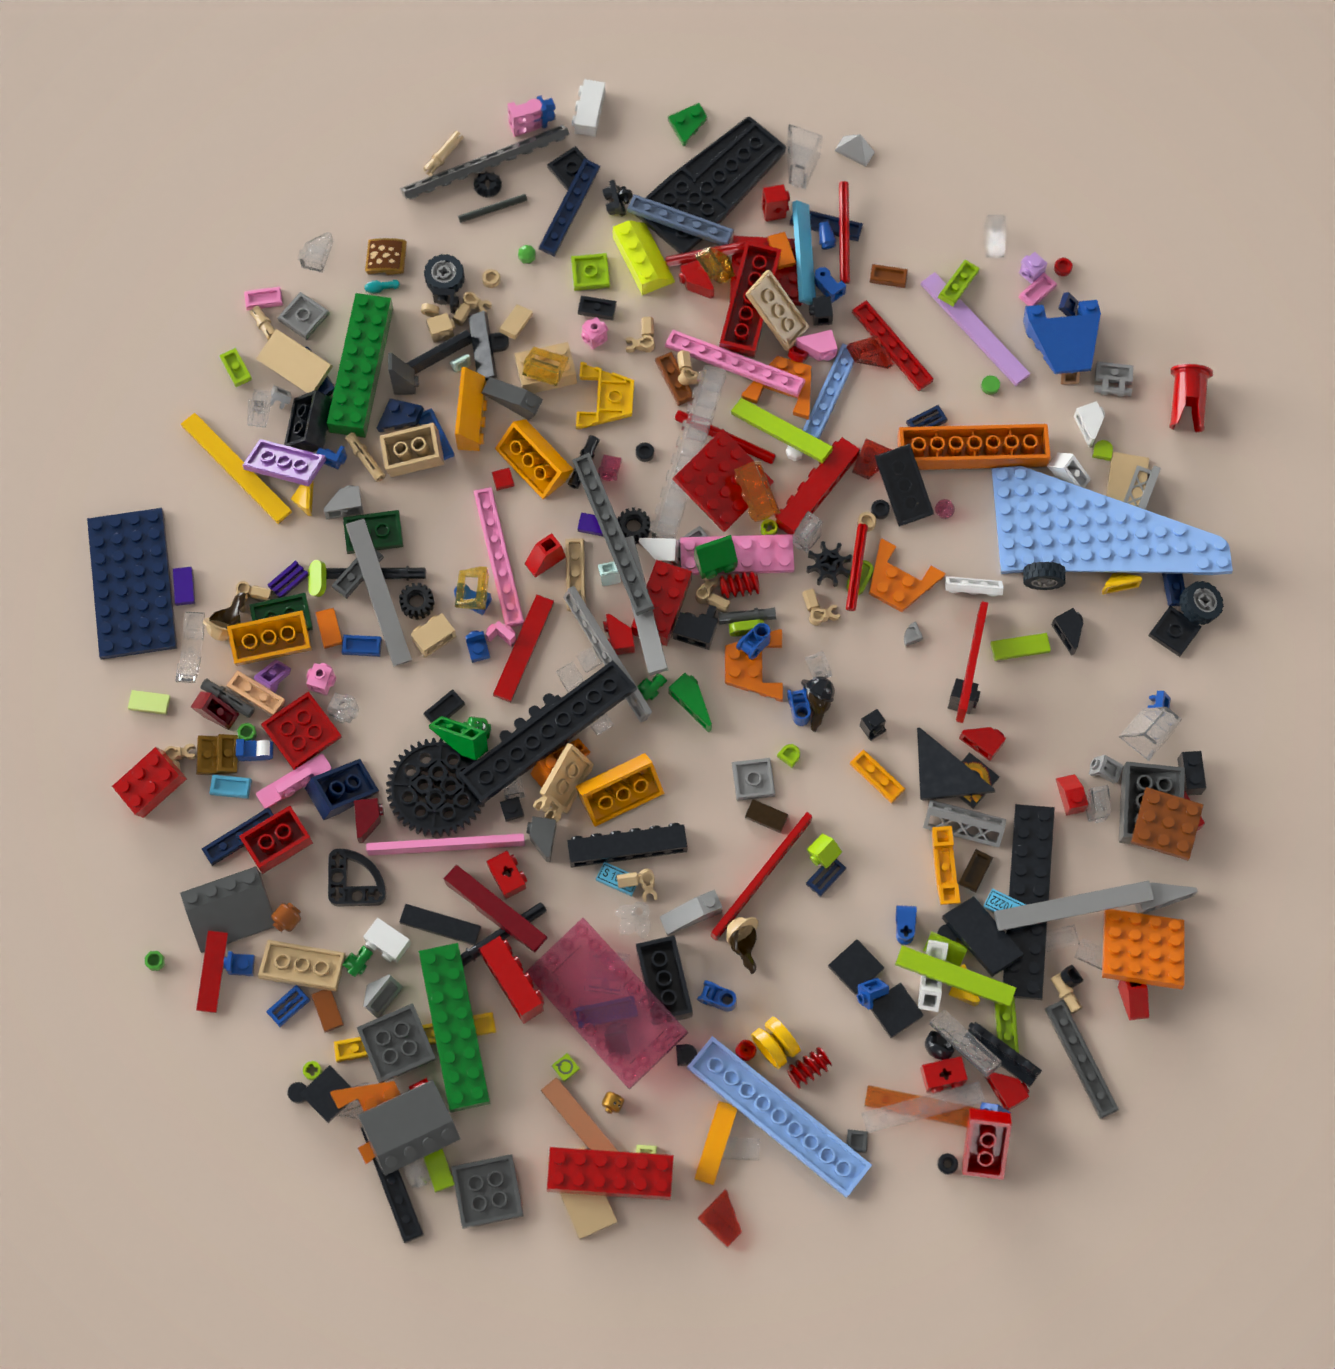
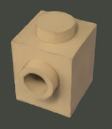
[426,313,456,343]

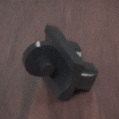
[602,180,633,216]

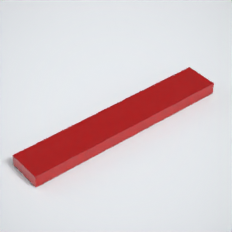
[852,300,934,391]
[493,594,554,703]

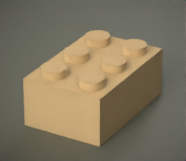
[514,342,577,393]
[380,423,445,477]

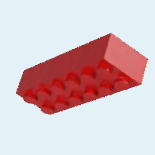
[719,241,782,358]
[546,1147,674,1200]

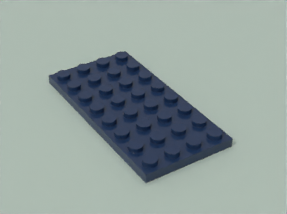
[87,508,177,660]

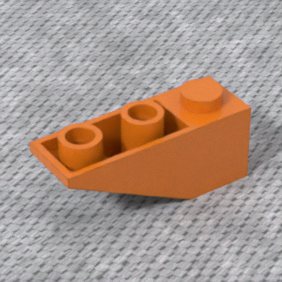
[530,738,590,787]

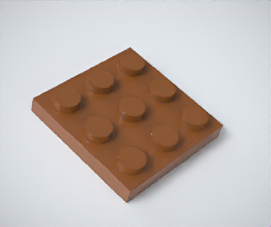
[1131,787,1204,861]

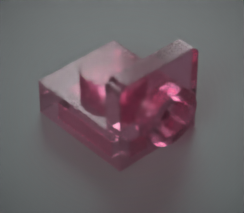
[598,454,622,481]

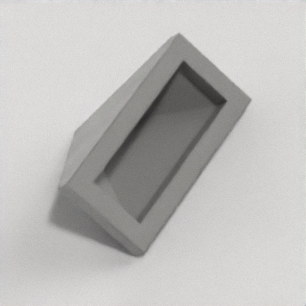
[835,134,874,167]
[363,975,403,1018]

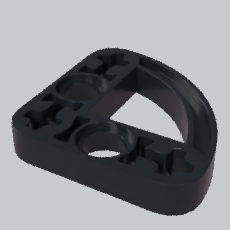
[328,849,386,907]

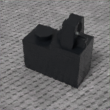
[673,605,718,650]

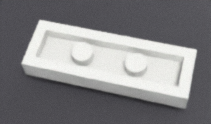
[945,576,1003,597]

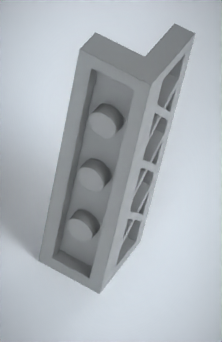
[1124,465,1161,509]
[923,800,1006,847]

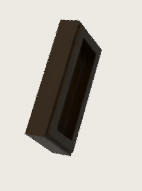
[745,799,789,833]
[958,849,994,893]

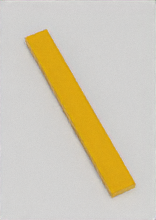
[181,412,292,524]
[333,1012,496,1063]

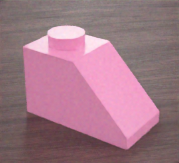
[796,330,838,361]

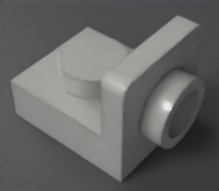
[1089,755,1123,783]

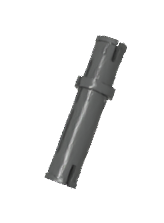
[718,607,776,625]
[200,678,255,718]

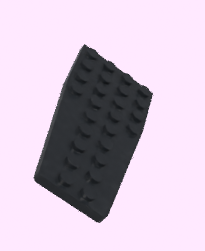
[634,117,786,254]

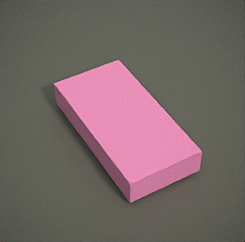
[1019,273,1057,306]
[244,287,283,310]

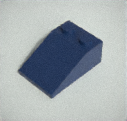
[305,759,379,820]

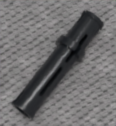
[567,435,600,489]

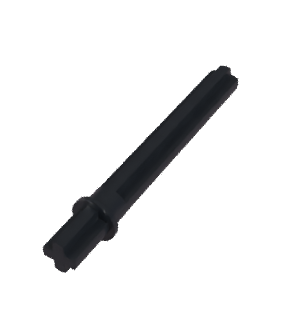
[326,566,426,581]
[461,902,547,967]

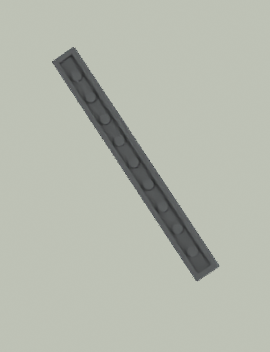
[400,125,569,199]
[572,453,655,616]

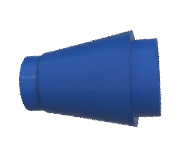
[819,221,837,250]

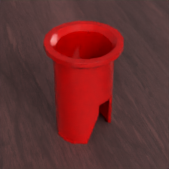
[1169,364,1213,433]

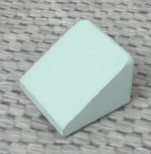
[450,354,471,372]
[598,561,621,586]

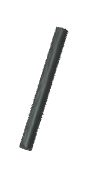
[458,194,527,223]

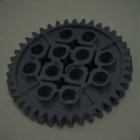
[386,738,485,838]

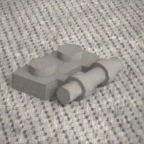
[1094,362,1134,397]

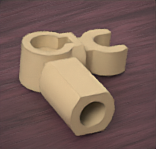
[453,292,492,326]
[626,317,655,353]
[677,350,709,387]
[696,578,731,613]
[230,581,273,613]
[802,589,840,626]
[164,744,196,770]
[617,868,657,902]

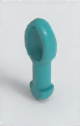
[364,280,400,294]

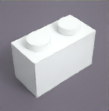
[363,917,411,963]

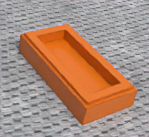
[768,232,796,270]
[315,608,343,649]

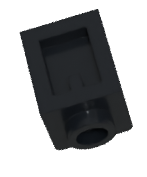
[433,288,459,313]

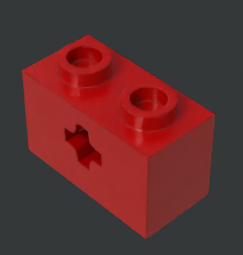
[761,184,790,222]
[486,850,528,900]
[920,1056,968,1094]

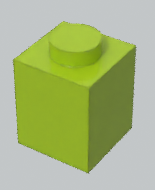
[806,833,842,868]

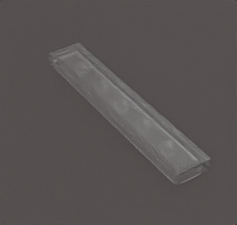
[862,1082,985,1134]

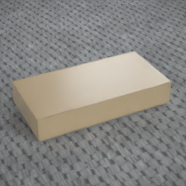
[499,304,533,339]

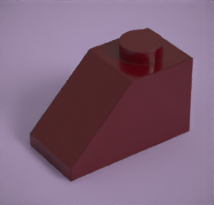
[191,691,239,730]
[354,798,384,843]

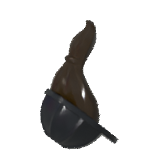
[801,676,835,732]

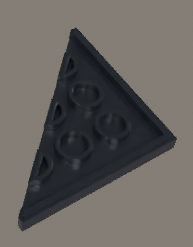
[917,728,995,801]

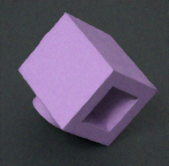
[1019,252,1048,284]

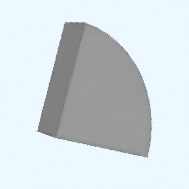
[904,621,923,647]

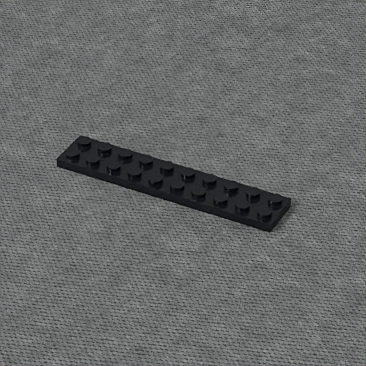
[458,660,637,805]
[1003,804,1055,1000]

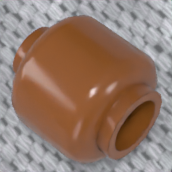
[271,902,301,933]

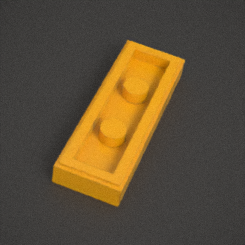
[850,749,905,804]

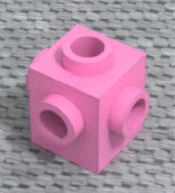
[581,317,608,350]
[306,663,336,695]

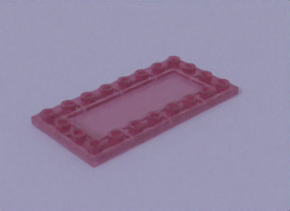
[525,917,689,1089]

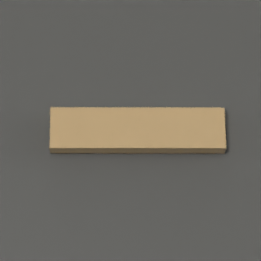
[565,538,586,611]

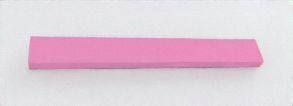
[665,330,805,397]
[473,487,524,627]
[366,834,525,856]

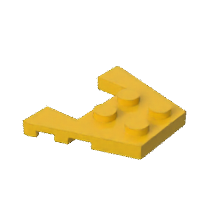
[576,362,634,430]

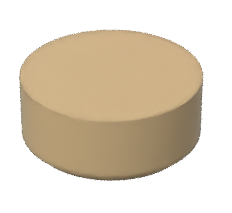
[482,269,500,288]
[421,303,440,317]
[857,512,876,532]

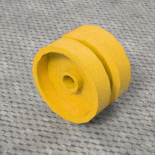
[751,1017,801,1069]

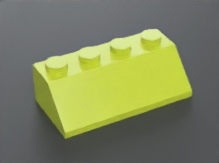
[612,220,675,295]

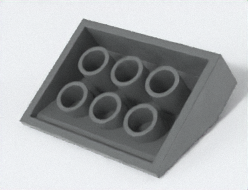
[1119,762,1185,844]
[180,866,274,953]
[358,1080,460,1175]

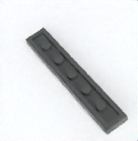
[1045,1000,1119,1119]

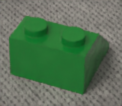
[694,535,738,579]

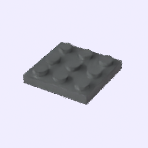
[356,1003,436,1083]
[451,1154,524,1229]

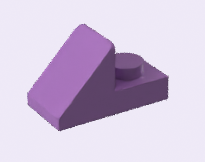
[254,659,291,693]

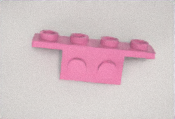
[256,754,332,809]

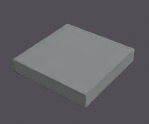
[278,292,329,340]
[732,758,775,801]

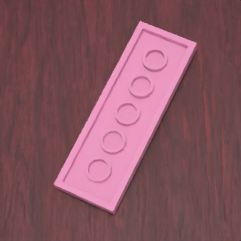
[680,534,794,575]

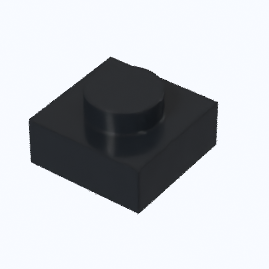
[500,797,524,822]

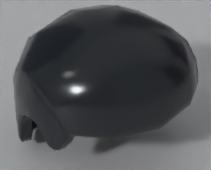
[925,1031,955,1060]

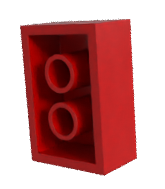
[112,747,187,818]
[239,805,313,874]
[962,1108,1012,1180]

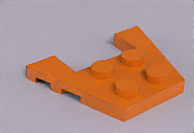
[741,356,812,420]
[869,538,946,612]
[725,629,783,702]
[330,1081,401,1164]

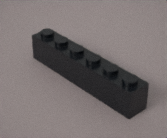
[567,823,688,868]

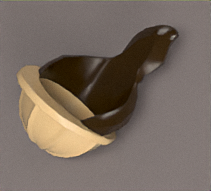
[203,592,246,641]
[726,917,759,974]

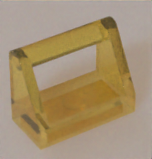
[522,347,569,386]
[455,566,489,609]

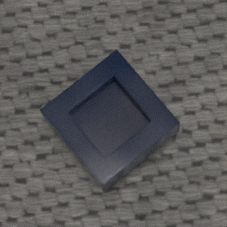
[1058,292,1079,316]

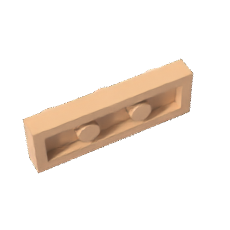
[226,670,286,716]

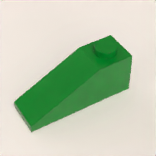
[668,673,712,733]
[429,716,488,760]

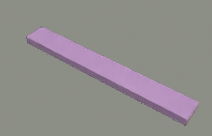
[921,272,1030,386]

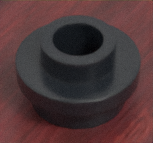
[937,1153,958,1175]

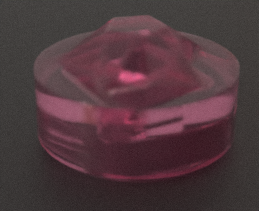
[935,499,955,519]

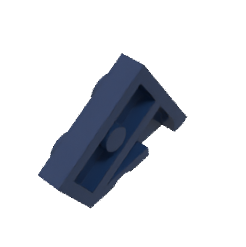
[376,398,424,432]

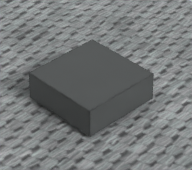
[846,1129,868,1153]

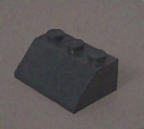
[284,390,332,452]

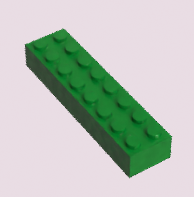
[327,293,393,438]
[419,943,490,1113]

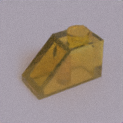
[695,246,735,284]

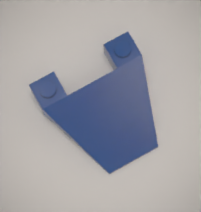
[1023,300,1101,374]

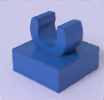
[1148,691,1171,716]

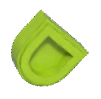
[1092,440,1113,461]
[777,744,800,768]

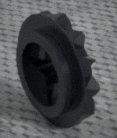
[473,171,502,197]

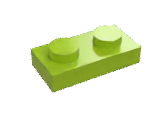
[219,348,252,387]

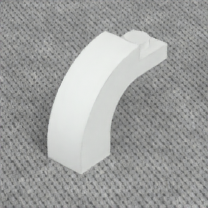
[918,940,948,1012]

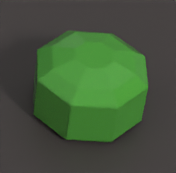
[518,245,536,264]
[237,723,257,741]
[145,951,165,971]

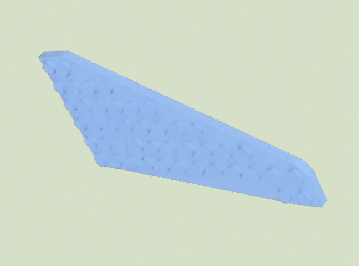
[992,466,1233,575]

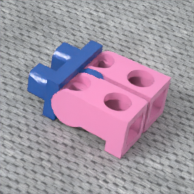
[507,95,556,137]

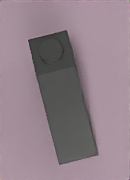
[388,353,419,395]
[482,377,543,420]

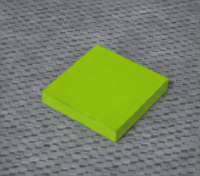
[571,253,610,291]

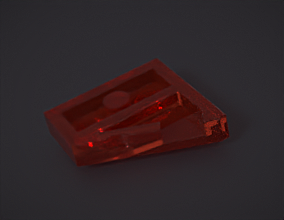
[846,336,894,369]
[852,438,891,480]
[697,1189,742,1248]

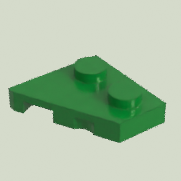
[668,103,707,146]

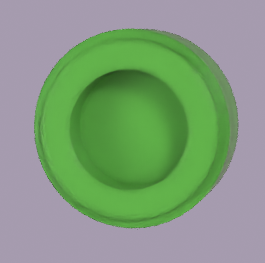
[981,375,1000,395]

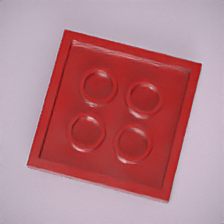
[261,691,342,770]

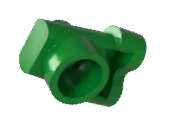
[637,673,667,701]
[343,945,373,977]

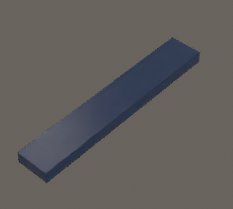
[539,158,600,257]

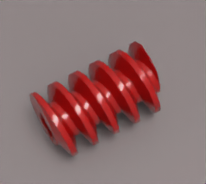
[719,571,760,599]
[787,1047,832,1089]

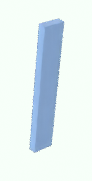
[803,343,859,439]

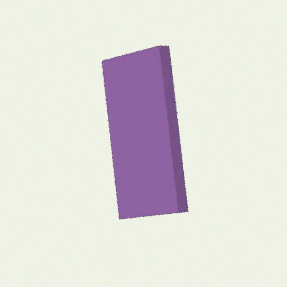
[243,439,326,486]

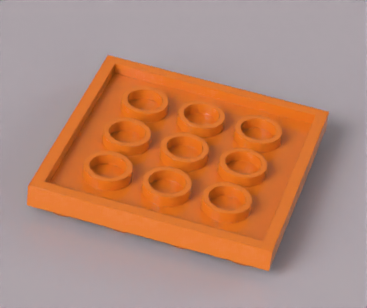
[1102,909,1184,990]

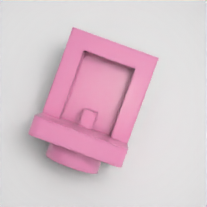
[486,621,516,646]

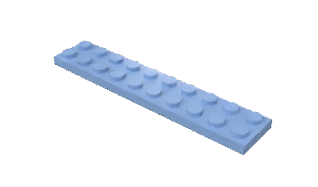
[687,1036,872,1198]

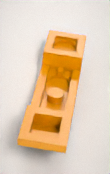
[932,826,960,905]
[694,1101,737,1186]

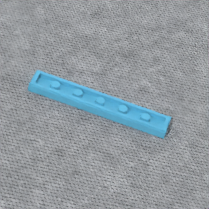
[792,200,816,305]

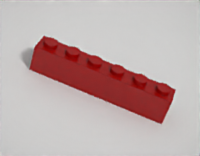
[775,437,860,538]

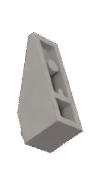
[1135,882,1198,914]
[660,889,722,935]

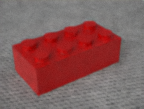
[631,560,692,646]
[479,936,545,1024]

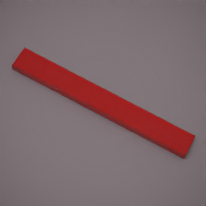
[956,601,989,723]
[711,812,812,941]

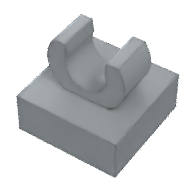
[270,385,292,409]

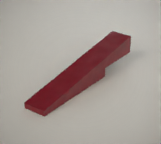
[443,864,548,953]

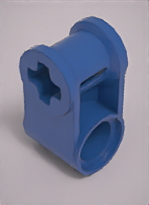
[736,623,771,660]
[787,687,811,726]
[896,905,917,945]
[697,981,737,1012]

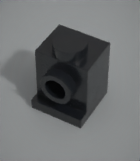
[860,709,886,741]

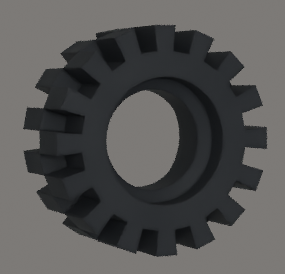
[617,507,651,544]
[399,583,434,620]

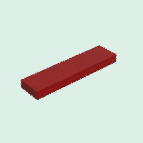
[196,931,228,1013]

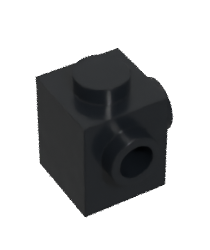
[809,296,833,326]

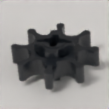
[806,541,852,587]

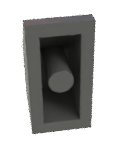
[527,816,557,862]

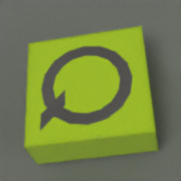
[551,1053,580,1082]

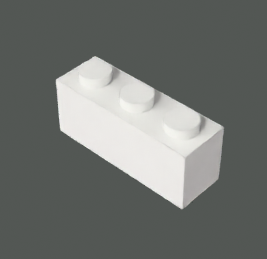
[572,79,605,137]

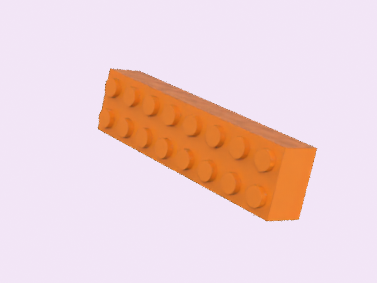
[897,424,1051,470]

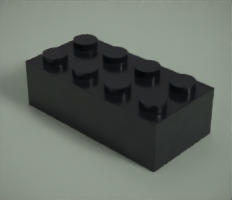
[636,935,693,1026]

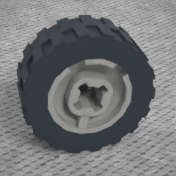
[424,254,465,292]
[1023,562,1066,590]
[1179,581,1224,625]

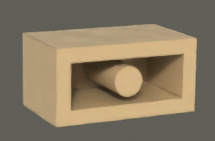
[411,613,456,658]

